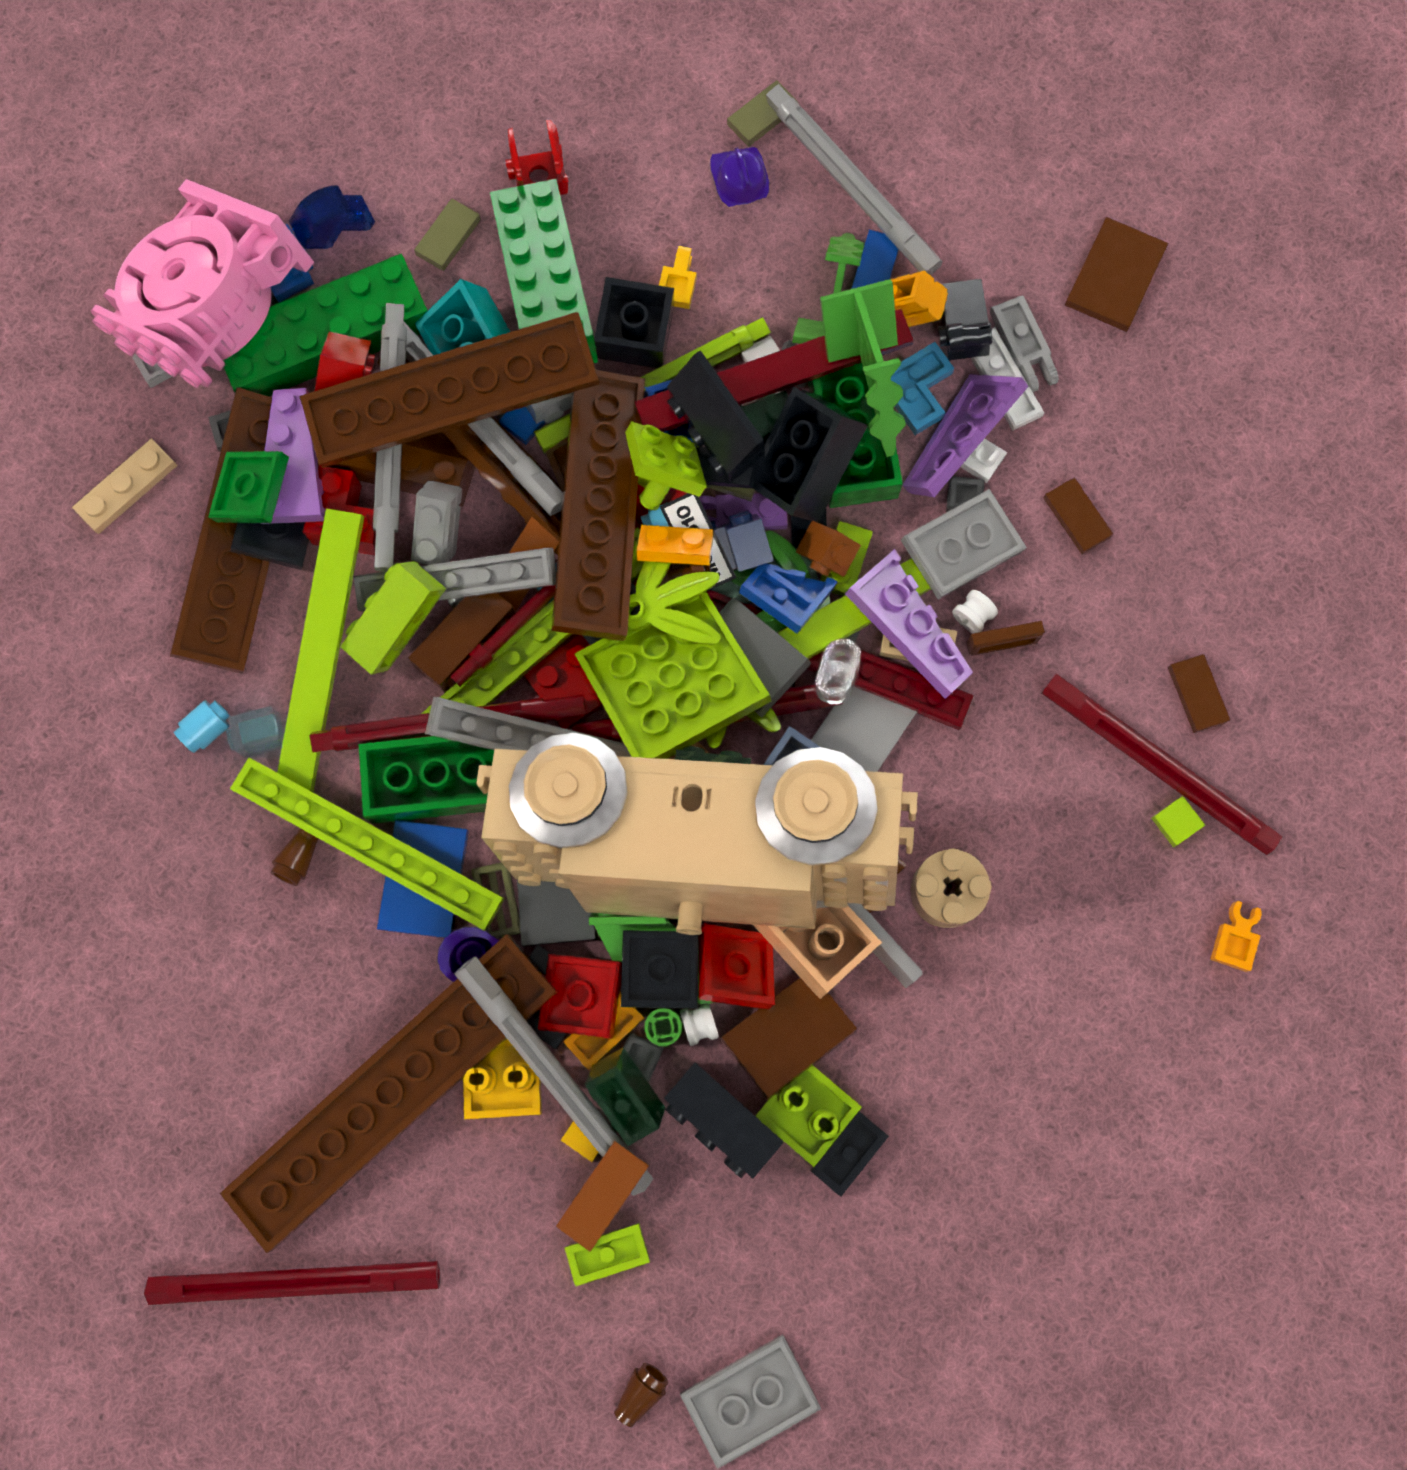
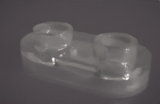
[815,639,861,704]

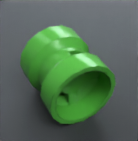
[644,1008,683,1046]

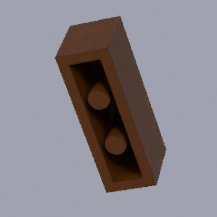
[408,593,516,693]

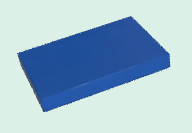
[377,820,469,938]

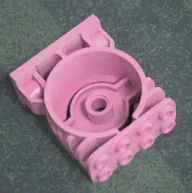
[91,179,314,388]

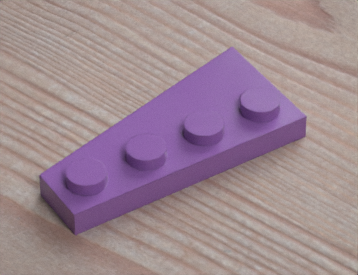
[903,374,1029,497]
[261,388,326,524]
[845,549,973,699]

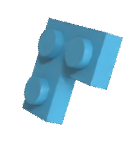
[891,342,954,435]

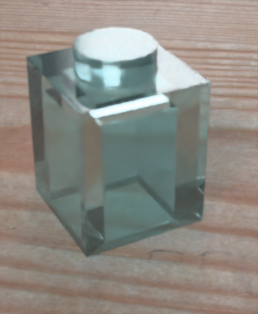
[226,706,284,758]

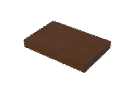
[1065,217,1169,332]
[721,978,857,1100]

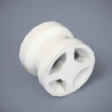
[952,590,998,634]
[679,1004,719,1047]

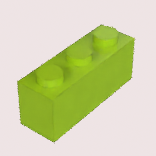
[340,561,446,675]

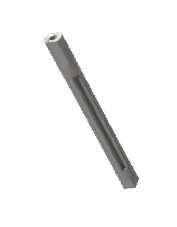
[766,84,943,275]
[373,303,407,572]
[404,322,563,516]
[454,957,654,1196]

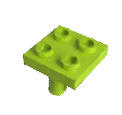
[625,421,706,511]
[755,1065,862,1167]

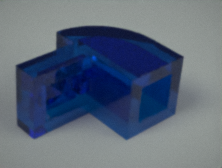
[289,185,375,249]

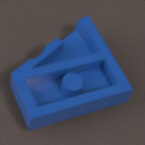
[739,563,837,634]

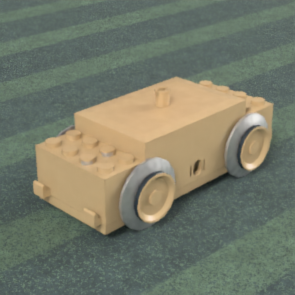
[477,733,918,935]

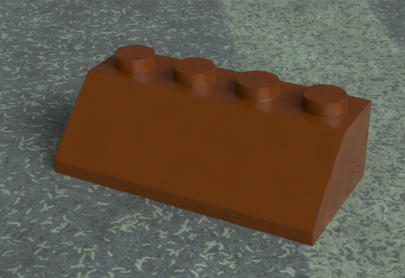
[328,432,476,507]

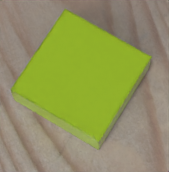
[1151,796,1205,848]

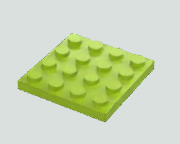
[575,591,772,759]

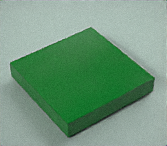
[208,451,289,523]

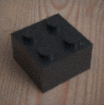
[594,277,674,368]

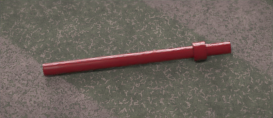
[450,585,555,687]

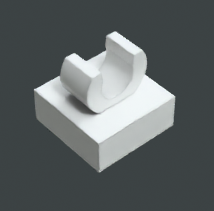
[961,438,1007,483]

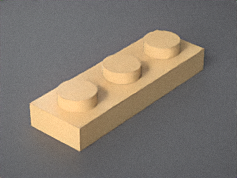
[72,438,178,534]

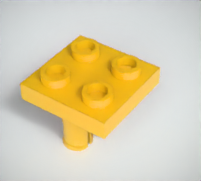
[463,1039,542,1119]

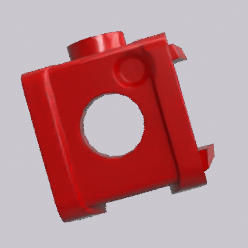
[505,120,568,195]

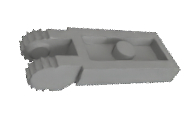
[989,295,1059,392]

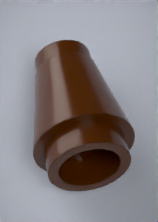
[271,829,319,886]
[614,1363,668,1427]

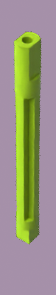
[533,317,771,453]

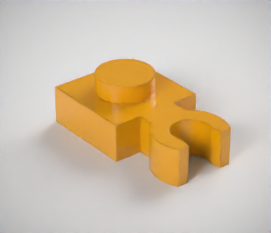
[1210,901,1262,972]

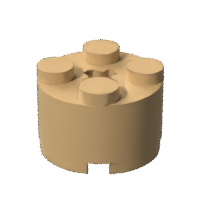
[911,848,992,928]

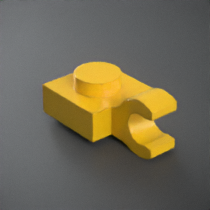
[659,246,697,309]

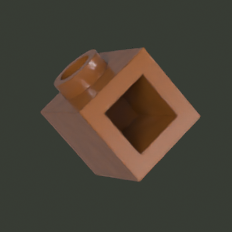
[796,521,861,577]

